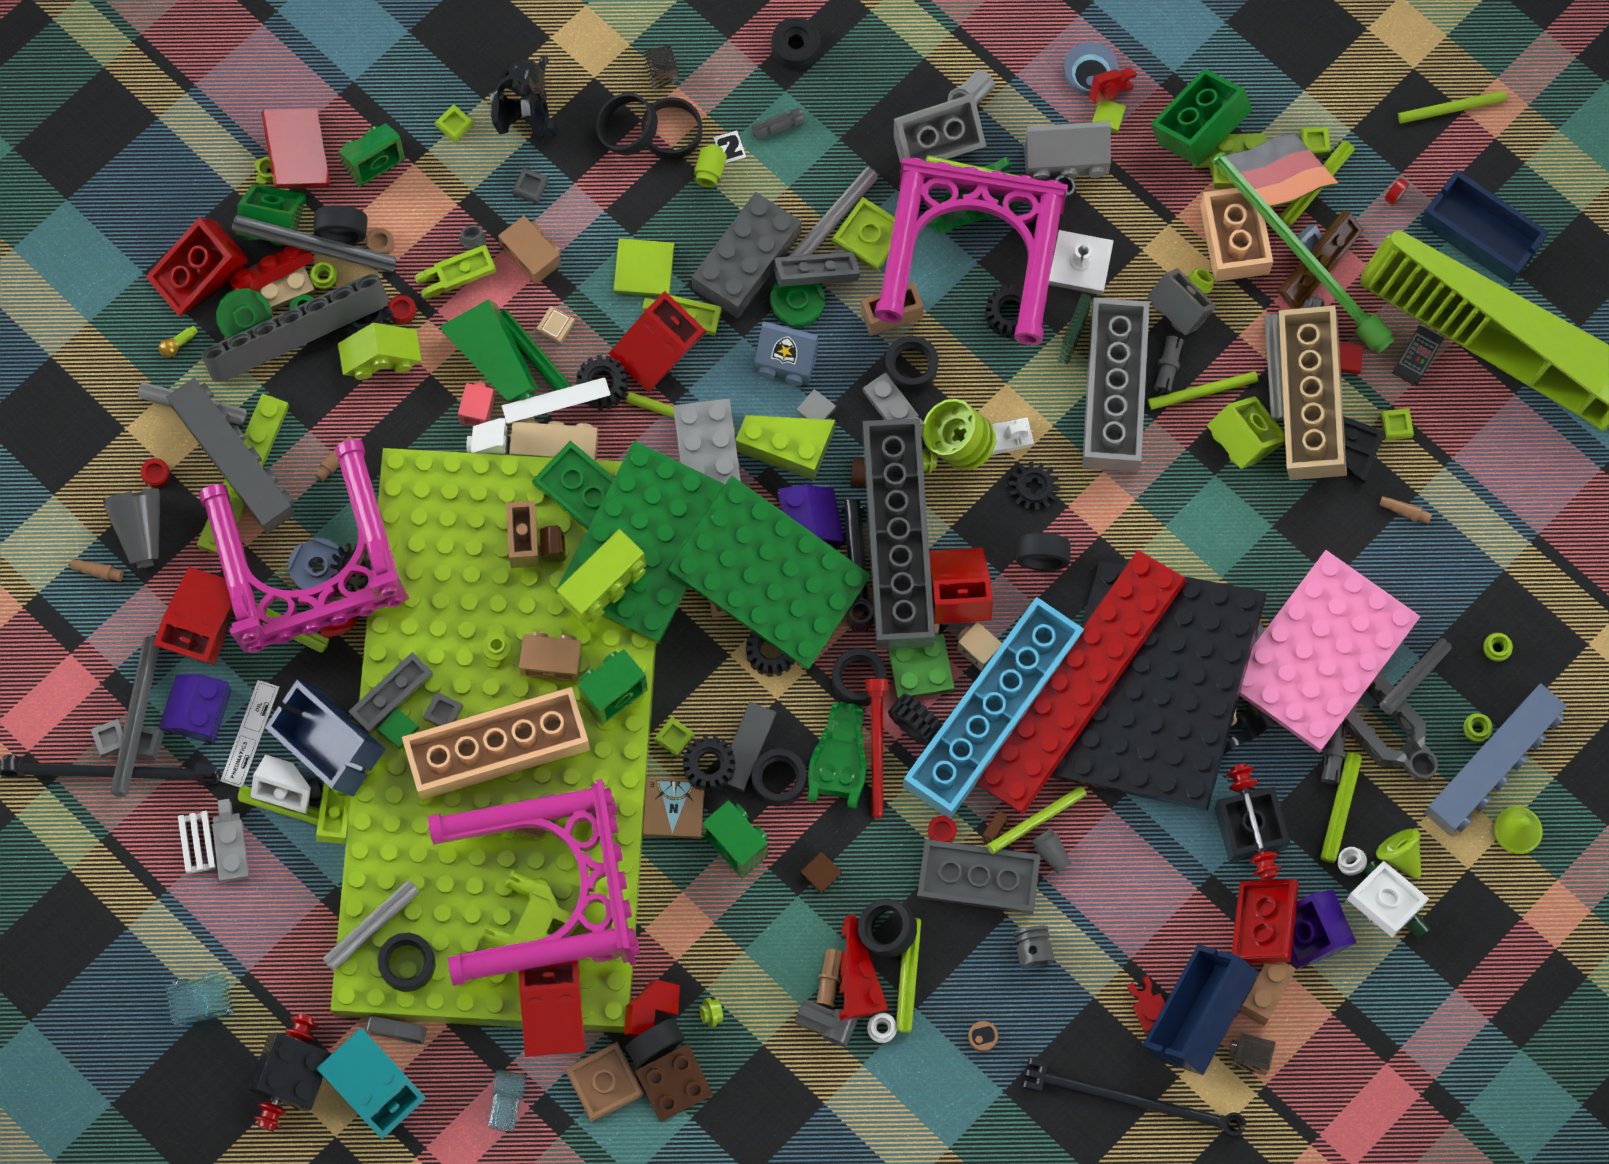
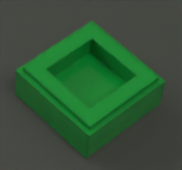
[377,708,419,749]

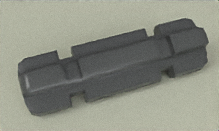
[752,108,805,140]

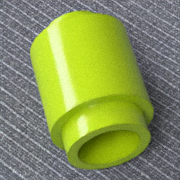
[694,144,727,188]

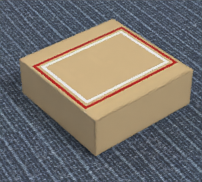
[536,306,575,345]

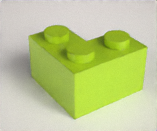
[338,323,422,380]

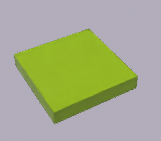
[831,197,895,272]
[613,238,674,297]

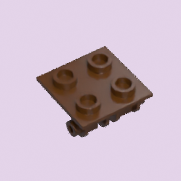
[635,1043,713,1122]

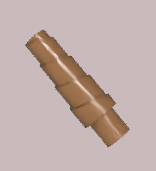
[315,436,353,482]
[1379,496,1432,524]
[70,559,124,581]

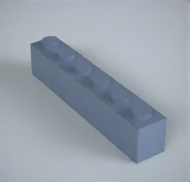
[1424,683,1567,836]

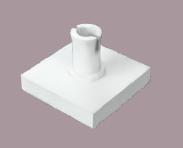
[1049,230,1114,295]
[1347,861,1429,938]

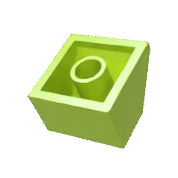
[1207,396,1285,469]

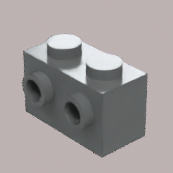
[1146,268,1217,335]

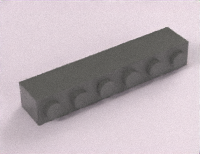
[166,377,295,534]

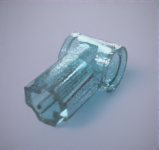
[488,1069,527,1132]

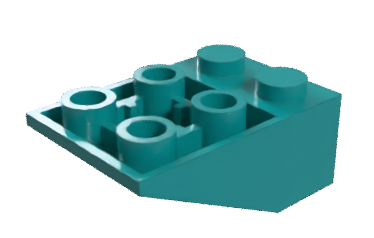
[317,1028,426,1139]

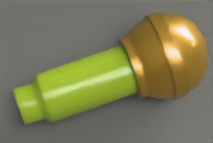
[159,326,198,358]

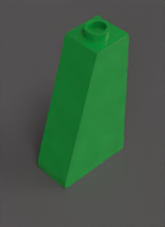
[440,299,540,403]

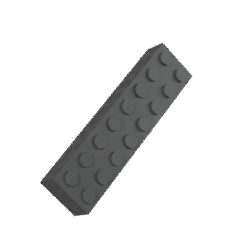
[862,418,935,650]

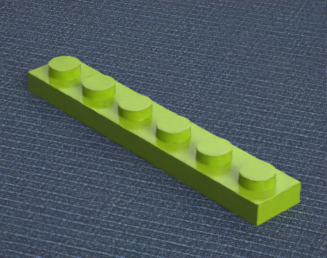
[197,394,289,555]

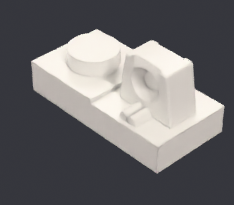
[992,417,1034,455]

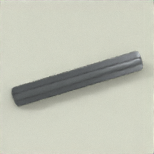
[1380,638,1452,715]

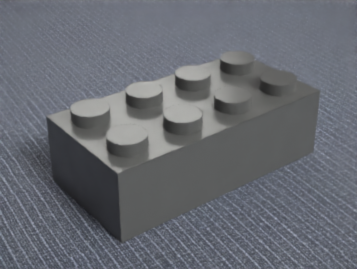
[692,191,801,319]

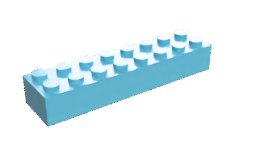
[903,597,1084,819]

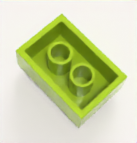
[557,529,647,626]

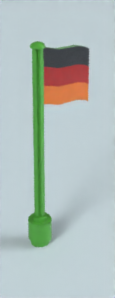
[1212,134,1395,354]

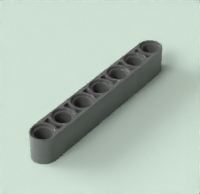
[201,274,389,382]

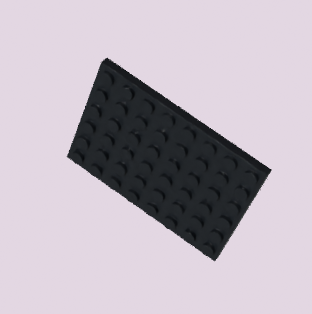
[1049,560,1267,811]

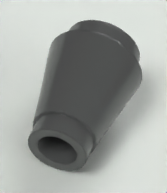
[1032,828,1071,873]

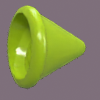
[1494,806,1543,854]
[1376,829,1421,879]

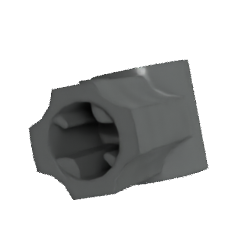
[794,999,858,1047]

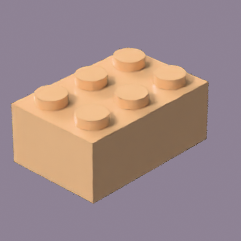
[1200,188,1273,282]

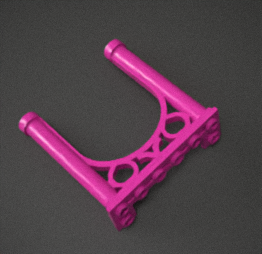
[875,158,1068,345]
[199,439,410,653]
[428,779,640,986]

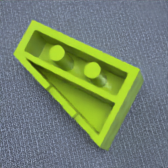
[735,415,835,481]

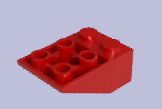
[608,291,707,393]
[929,547,993,624]
[153,567,234,666]
[518,960,585,1057]

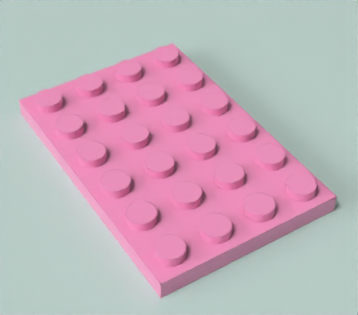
[1240,550,1420,753]

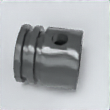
[1013,925,1055,969]

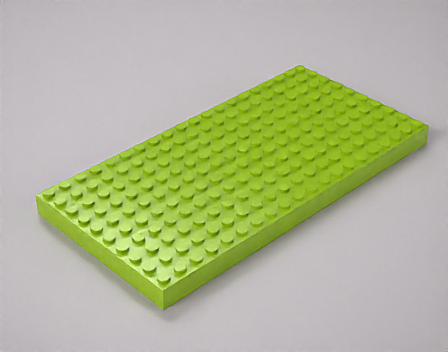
[331,448,656,1033]

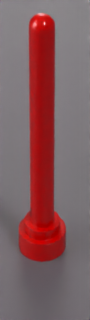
[865,679,889,819]

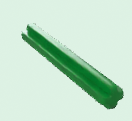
[501,310,572,391]

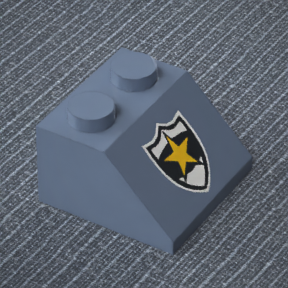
[754,321,818,386]

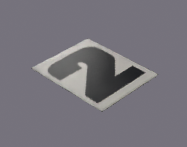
[714,131,746,163]

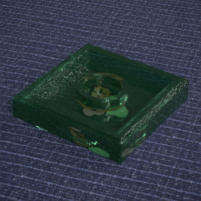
[1058,293,1092,365]

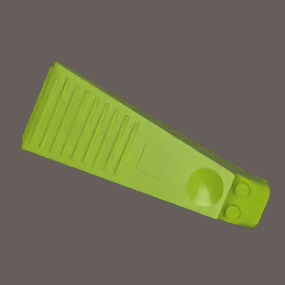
[1360,230,1609,431]

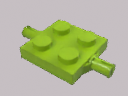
[1192,133,1266,189]

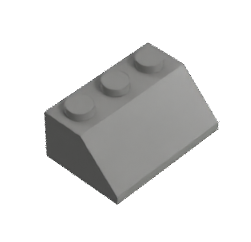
[894,94,986,163]
[1024,121,1111,181]

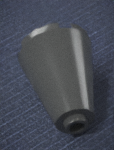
[103,488,160,569]

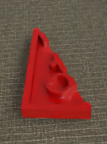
[839,914,889,1021]

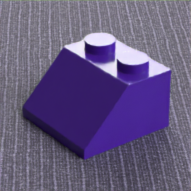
[778,484,844,546]
[159,674,232,744]
[1290,890,1357,970]

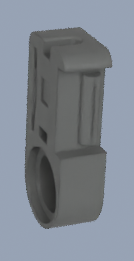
[365,1016,427,1044]

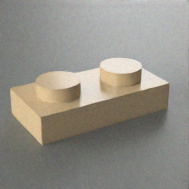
[257,266,315,311]

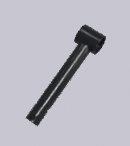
[841,499,874,632]

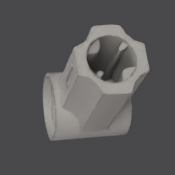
[947,69,995,105]

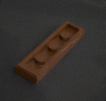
[1277,210,1364,309]

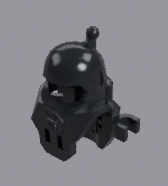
[490,56,558,139]

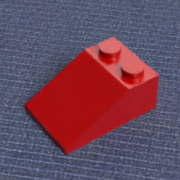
[146,217,249,316]

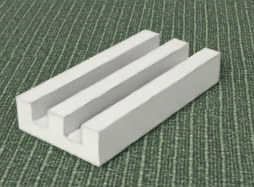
[178,811,216,874]

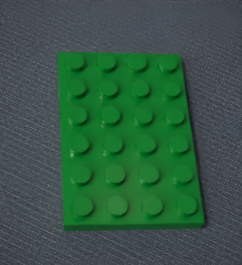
[555,441,724,644]
[666,476,871,670]

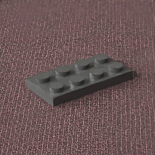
[917,839,1041,914]

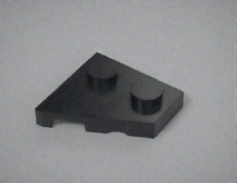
[1343,416,1385,483]

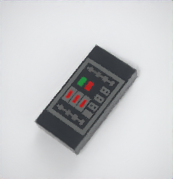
[1392,325,1444,387]

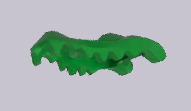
[926,157,1024,234]
[807,702,866,809]

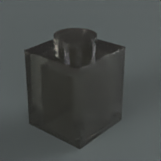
[644,45,679,89]
[1228,1033,1276,1075]

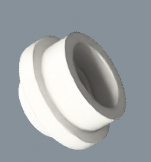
[1338,847,1367,875]
[867,1013,897,1043]

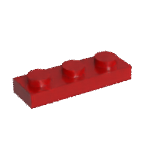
[228,246,315,291]

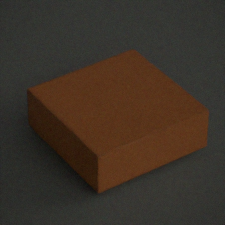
[982,811,1008,844]
[801,852,842,894]

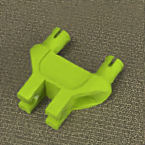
[480,870,581,947]

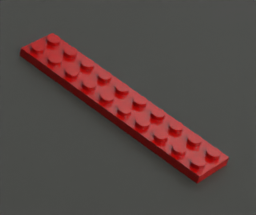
[976,550,1186,814]

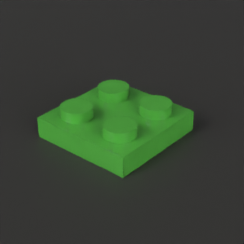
[888,634,954,700]

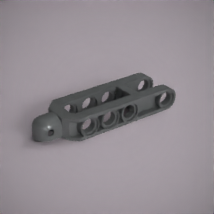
[1341,672,1438,781]

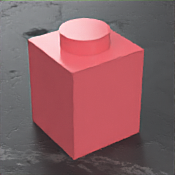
[458,382,496,426]

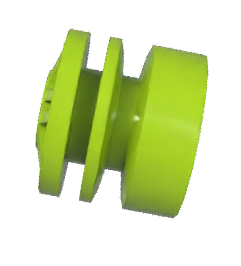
[922,399,996,471]

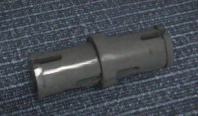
[1154,336,1184,394]
[1321,725,1348,785]

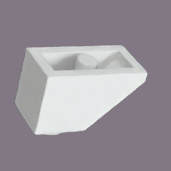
[467,418,509,455]
[250,755,311,814]

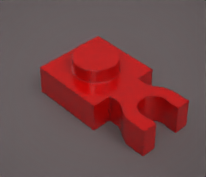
[1089,67,1137,104]
[1127,976,1165,1033]

